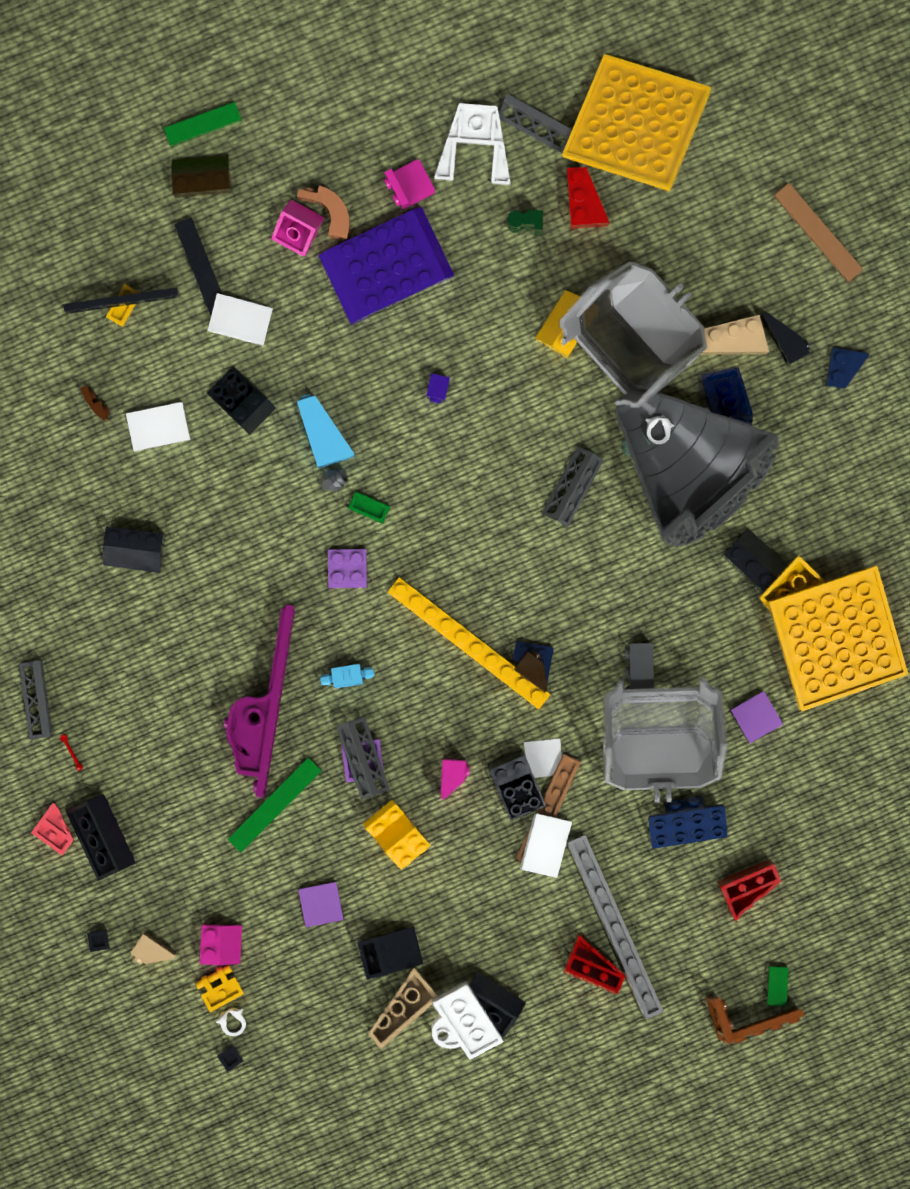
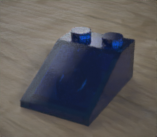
[702,368,753,425]

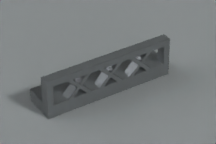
[498,94,572,154]
[542,446,604,527]
[19,660,53,740]
[337,717,390,800]

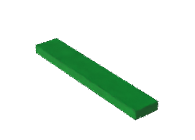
[227,757,322,853]

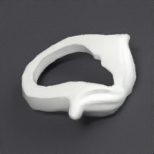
[645,416,674,444]
[216,1008,246,1036]

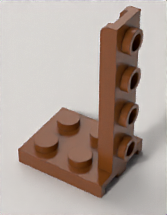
[705,995,805,1045]

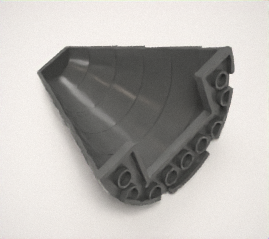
[615,386,779,547]

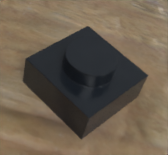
[87,929,110,952]
[217,1045,244,1072]

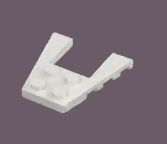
[434,103,510,185]

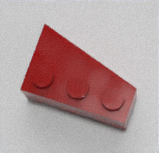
[717,859,781,922]

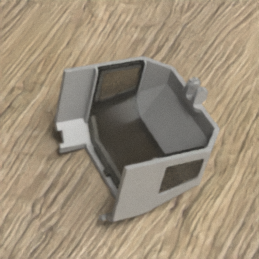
[560,261,707,408]

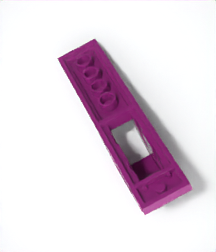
[223,605,296,798]

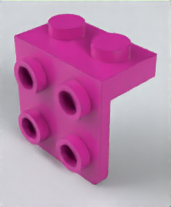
[383,160,435,210]

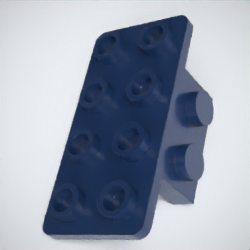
[648,796,728,848]

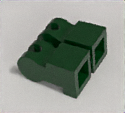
[507,210,543,236]

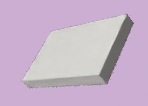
[207,293,273,346]
[126,402,190,452]
[520,813,572,878]

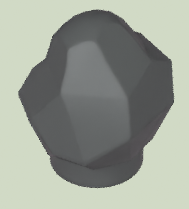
[320,469,348,491]

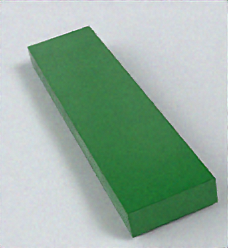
[164,102,242,147]

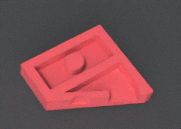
[31,803,75,855]

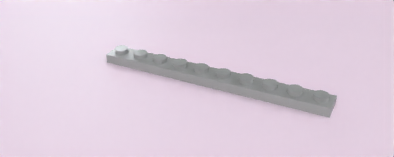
[567,835,664,1020]

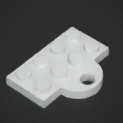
[431,981,503,1060]

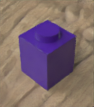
[426,373,450,404]

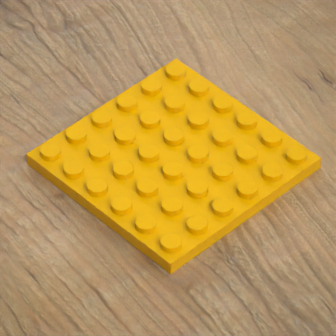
[562,54,712,191]
[767,565,908,711]

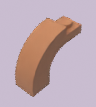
[297,186,350,241]

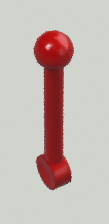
[60,735,83,771]

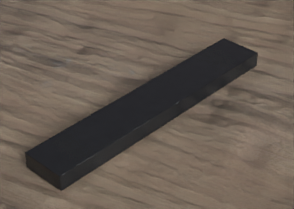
[174,218,223,316]
[63,287,180,314]

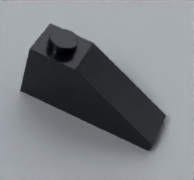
[760,312,811,366]

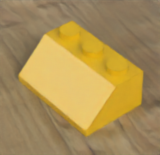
[535,290,599,359]
[759,555,825,611]

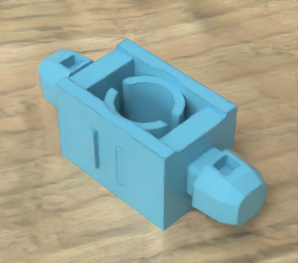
[320,664,374,689]

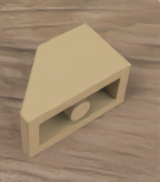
[130,932,177,964]

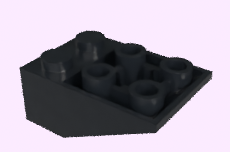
[207,366,276,435]
[487,749,546,821]
[357,926,423,980]

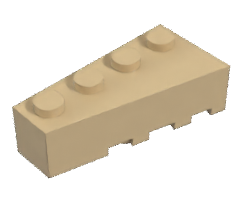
[700,315,769,355]
[368,968,439,1049]

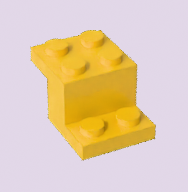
[362,800,431,870]

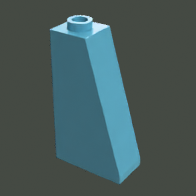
[297,394,355,469]

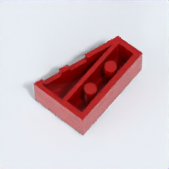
[566,167,610,229]
[562,935,625,995]

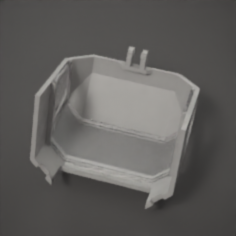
[603,677,726,803]

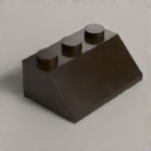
[171,154,232,198]

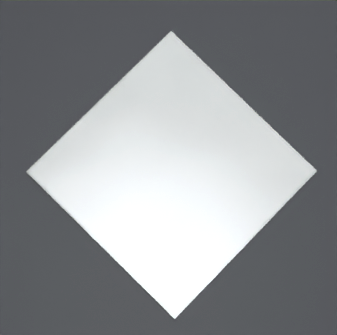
[524,739,562,778]

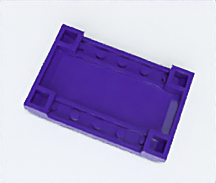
[319,207,455,325]

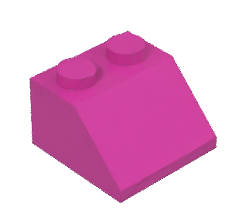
[271,200,324,257]
[441,759,470,799]
[200,923,242,965]

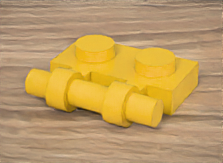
[195,965,244,1012]

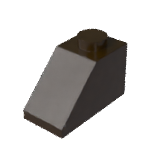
[514,649,547,693]

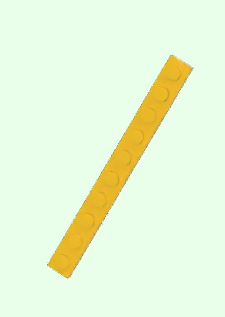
[388,577,551,709]

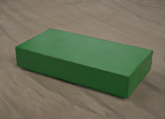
[348,491,390,524]
[767,966,789,1006]

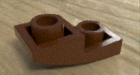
[80,386,111,422]

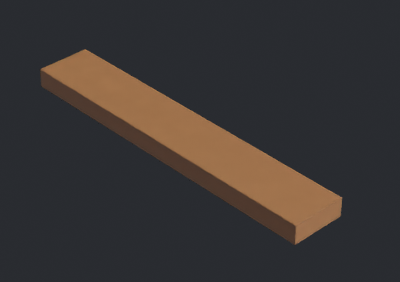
[774,183,863,282]
[516,753,581,861]

